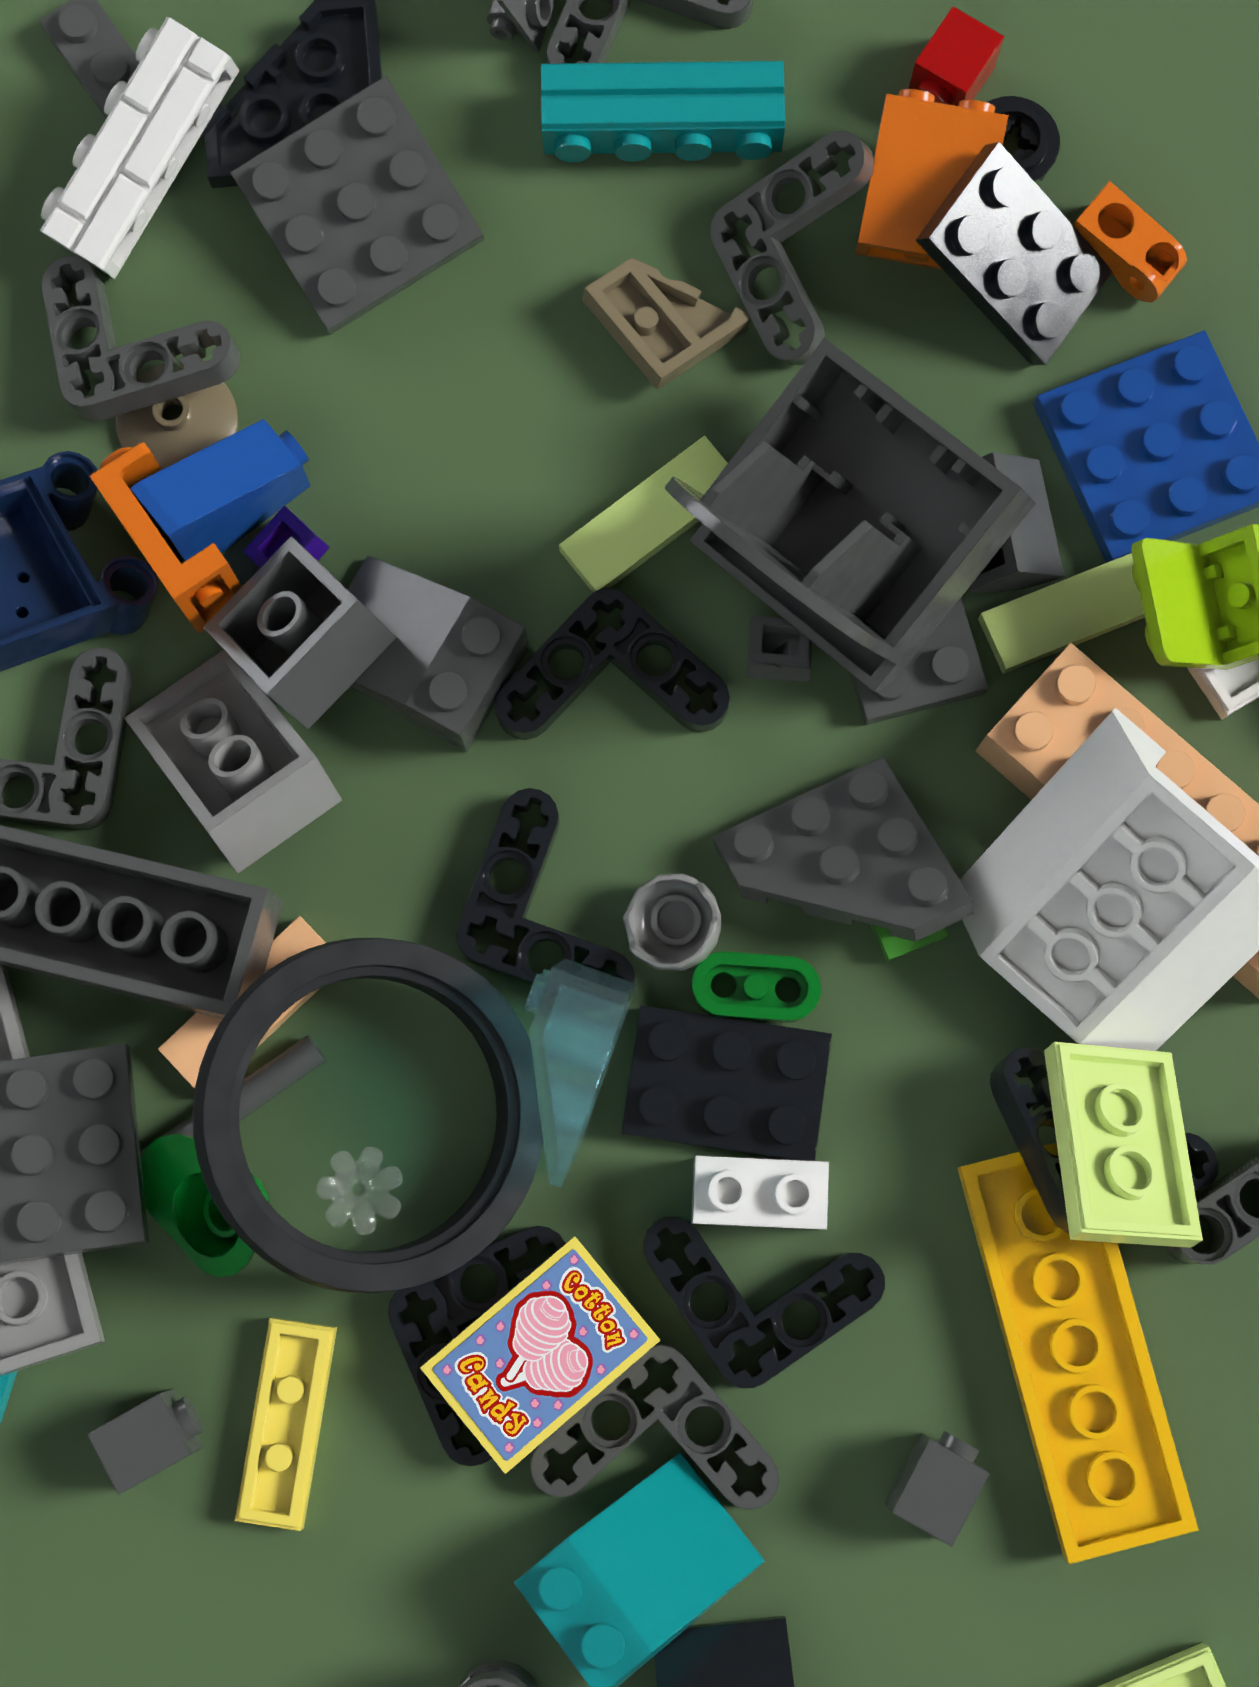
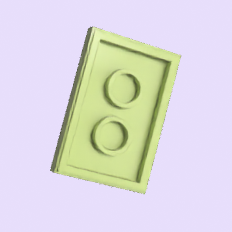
[1044,1042,1203,1248]

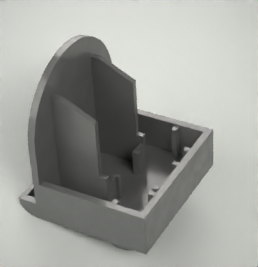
[665,338,1036,692]

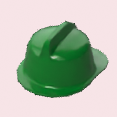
[141,1133,270,1278]

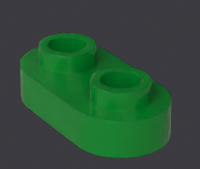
[691,951,821,1023]

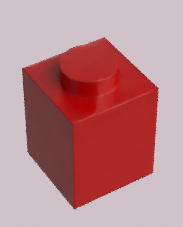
[909,6,1005,106]

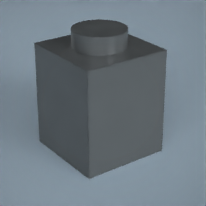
[87,1389,204,1495]
[885,1431,990,1547]

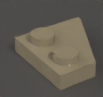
[582,257,751,390]

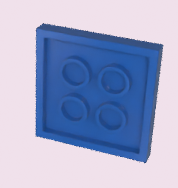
[1033,330,1259,563]

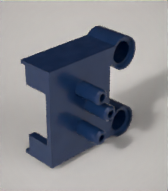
[0,451,158,672]

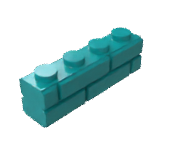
[541,61,785,162]

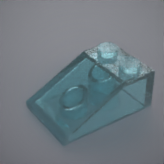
[524,959,637,1188]

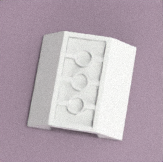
[960,708,1259,1051]

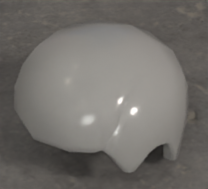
[623,873,721,971]

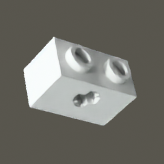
[691,1156,829,1230]

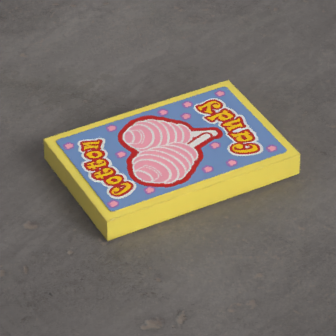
[420,1236,661,1474]

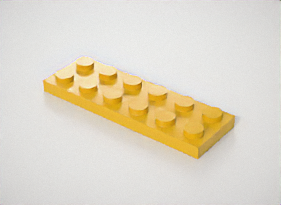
[957,1142,1199,1564]

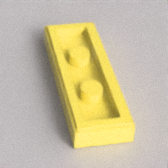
[235,1317,337,1531]

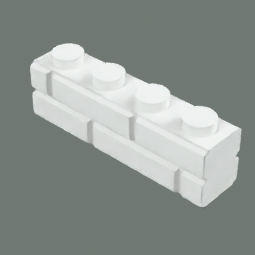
[40,17,239,279]

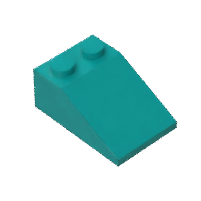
[514,1452,765,1687]

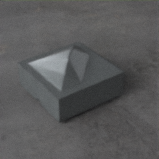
[747,616,812,683]

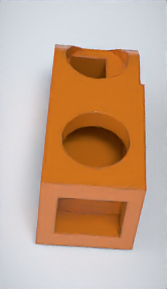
[1073,181,1187,303]

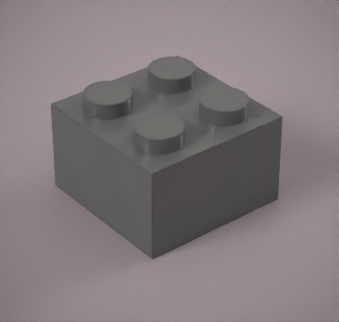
[203,536,397,729]

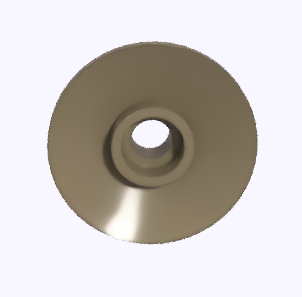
[115,362,239,470]

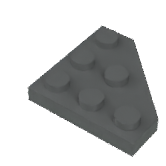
[713,757,974,942]

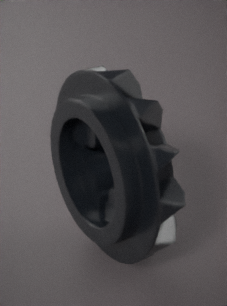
[987,96,1060,181]

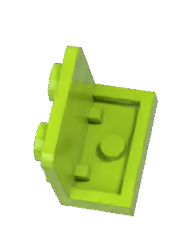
[1131,524,1259,670]

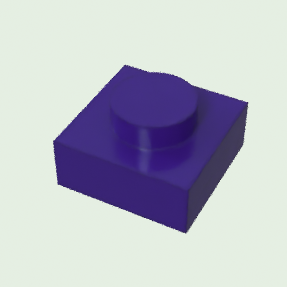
[243,505,330,568]

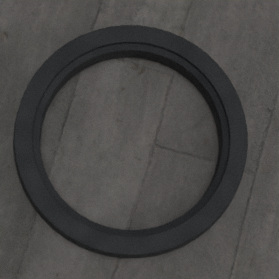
[192,938,546,1294]

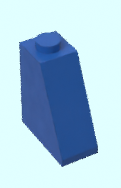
[130,419,311,562]

